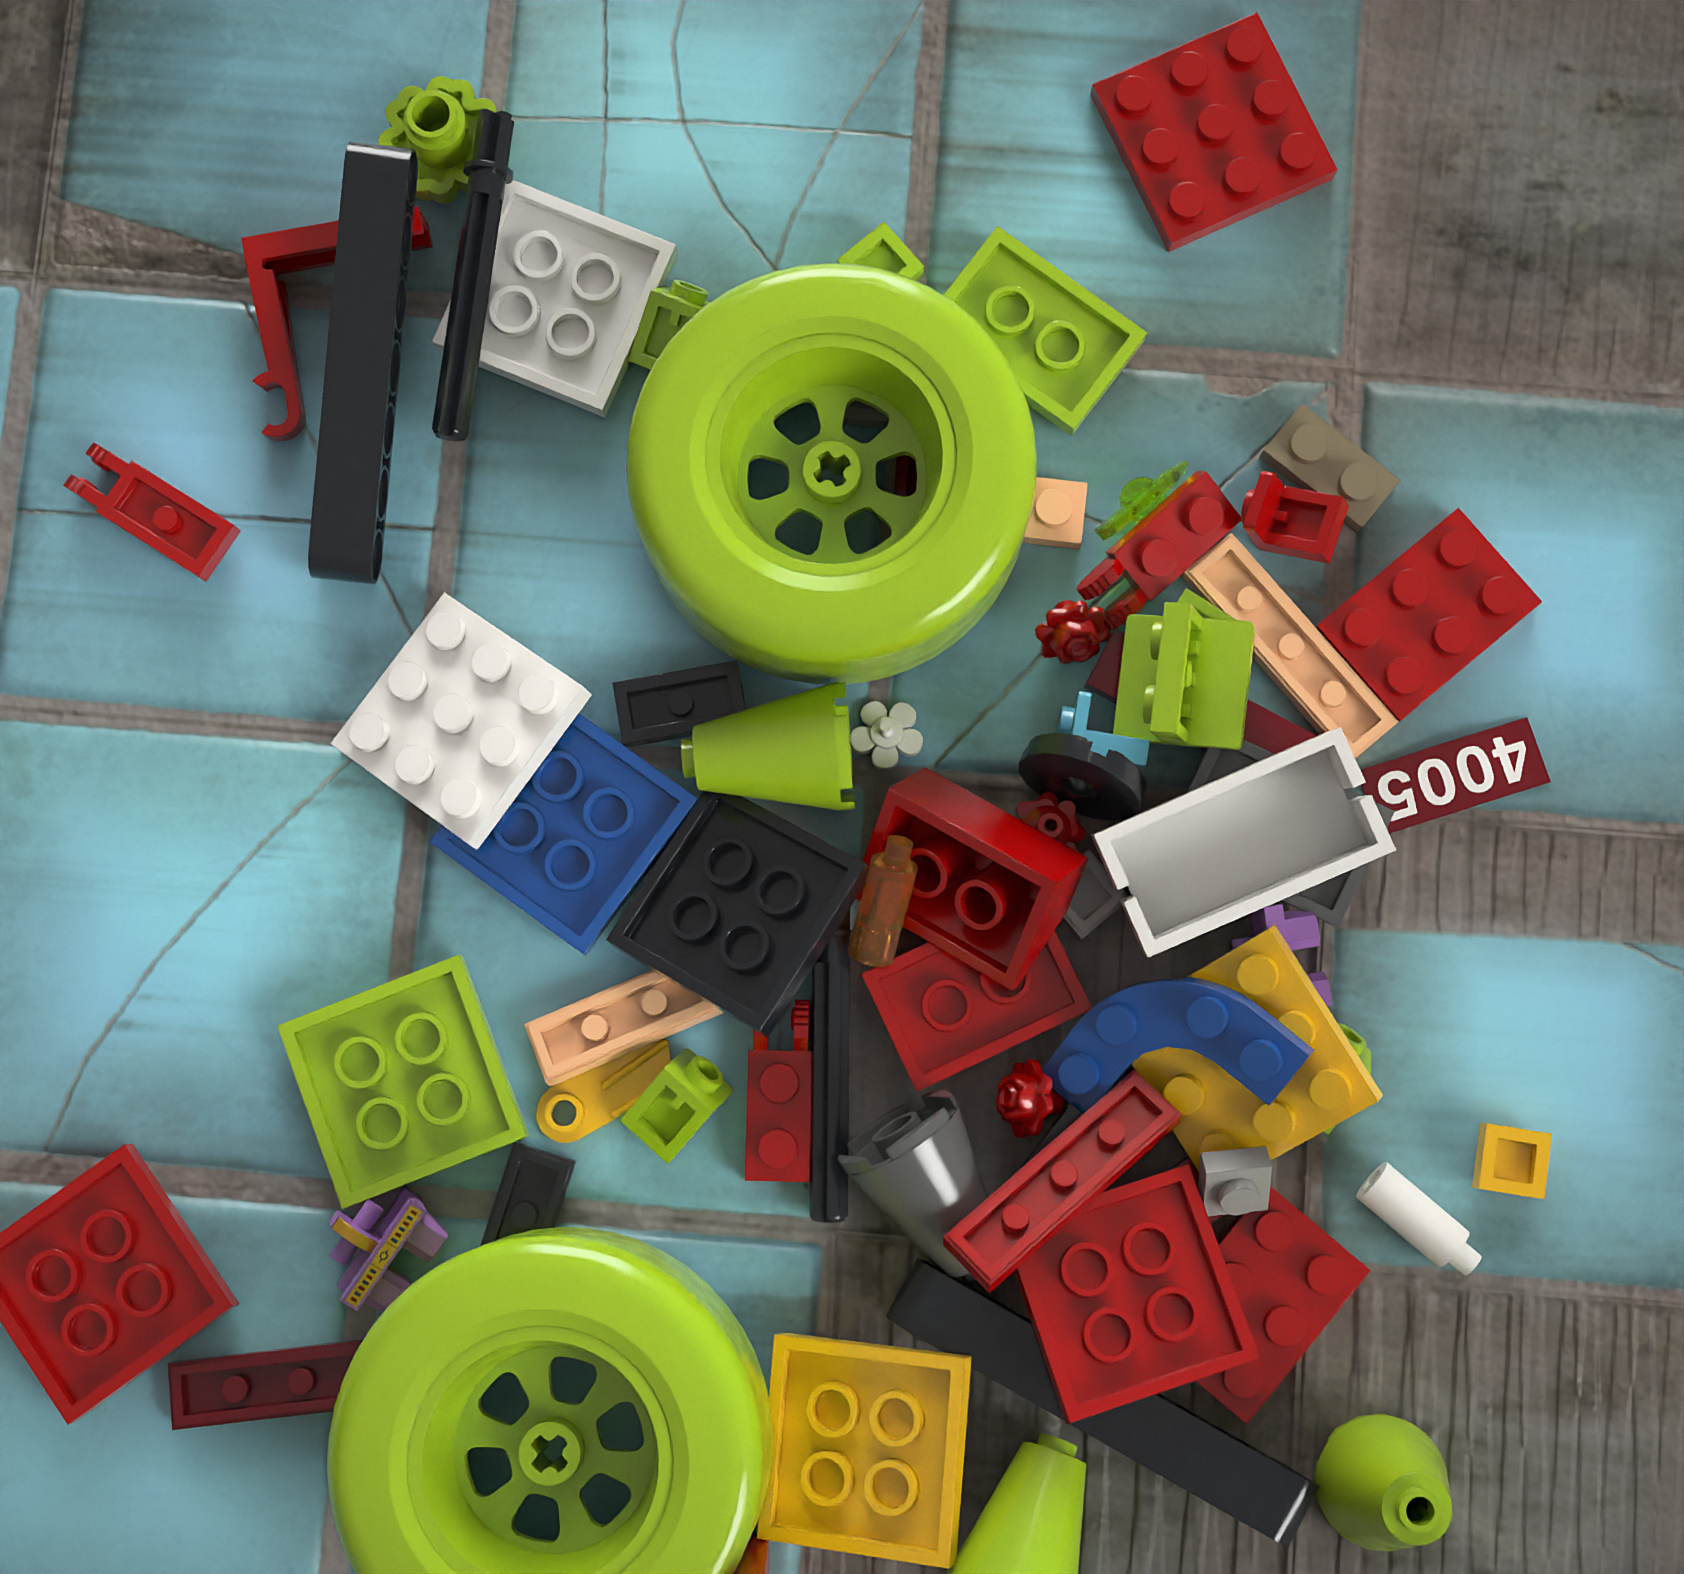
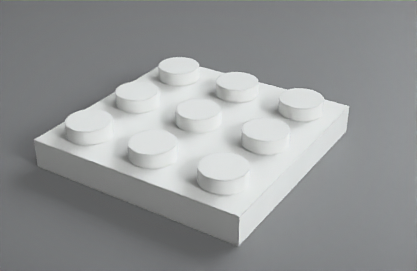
[432,180,678,417]
[330,592,592,850]

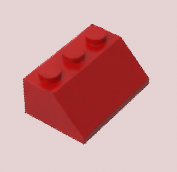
[856,767,1089,991]

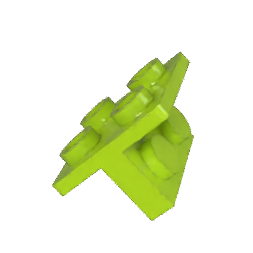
[1113,602,1255,750]

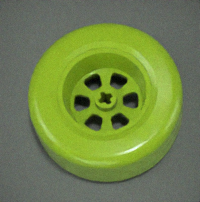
[626,263,1037,684]
[327,1227,773,1574]

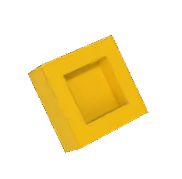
[1472,1123,1552,1199]

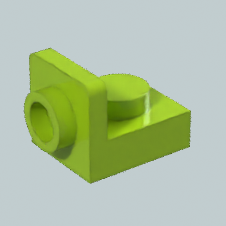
[628,280,710,370]
[620,1048,733,1164]

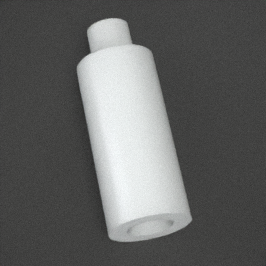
[1356,1162,1482,1276]

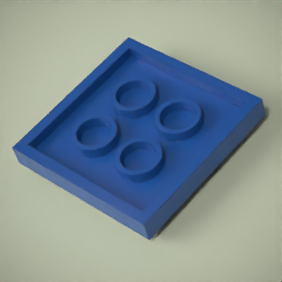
[429,713,698,956]

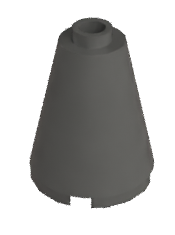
[838,1090,988,1281]

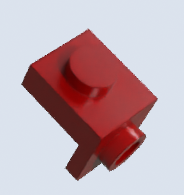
[1241,471,1349,564]

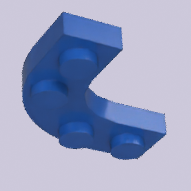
[1042,977,1314,1114]

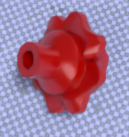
[1035,600,1111,664]
[1015,792,1086,852]
[995,1059,1064,1138]

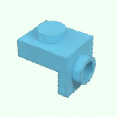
[1056,691,1150,771]

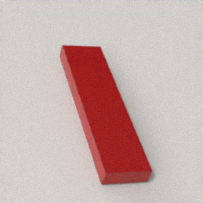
[943,1070,1182,1293]

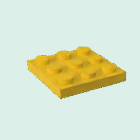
[1132,924,1383,1172]
[757,1332,972,1569]

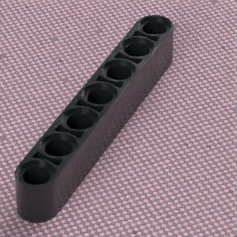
[308,142,418,584]
[885,1258,1320,1547]

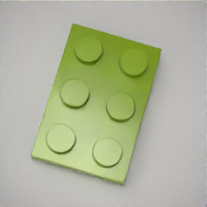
[944,226,1148,436]

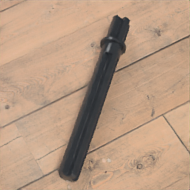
[432,109,514,441]
[809,909,857,1223]

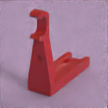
[241,206,433,441]

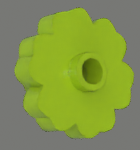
[378,76,497,204]

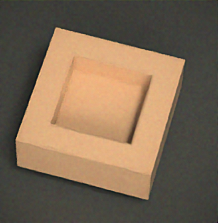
[1022,477,1088,549]

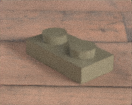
[1259,404,1401,533]

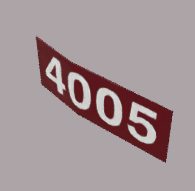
[1361,717,1551,834]

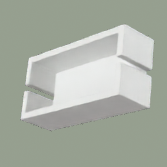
[1091,727,1396,957]

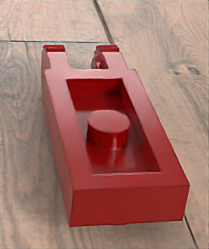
[63,442,241,582]
[1076,471,1241,630]
[745,999,811,1182]

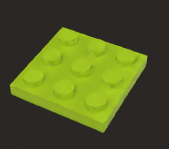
[277,955,530,1209]

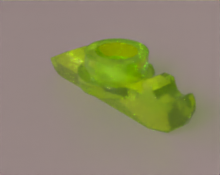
[1094,461,1189,541]

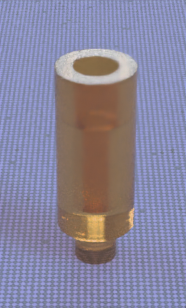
[848,835,918,967]

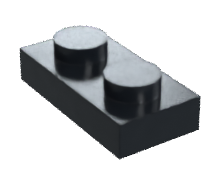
[612,660,746,748]

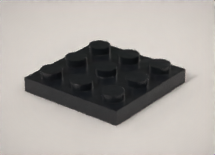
[606,791,872,1038]

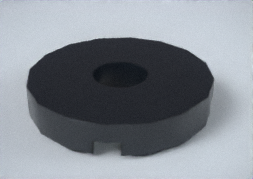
[1018,733,1147,821]

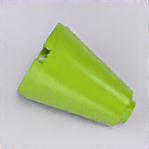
[681,682,855,811]
[1313,1413,1452,1551]
[946,1433,1087,1574]

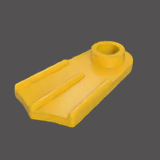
[536,1039,671,1143]

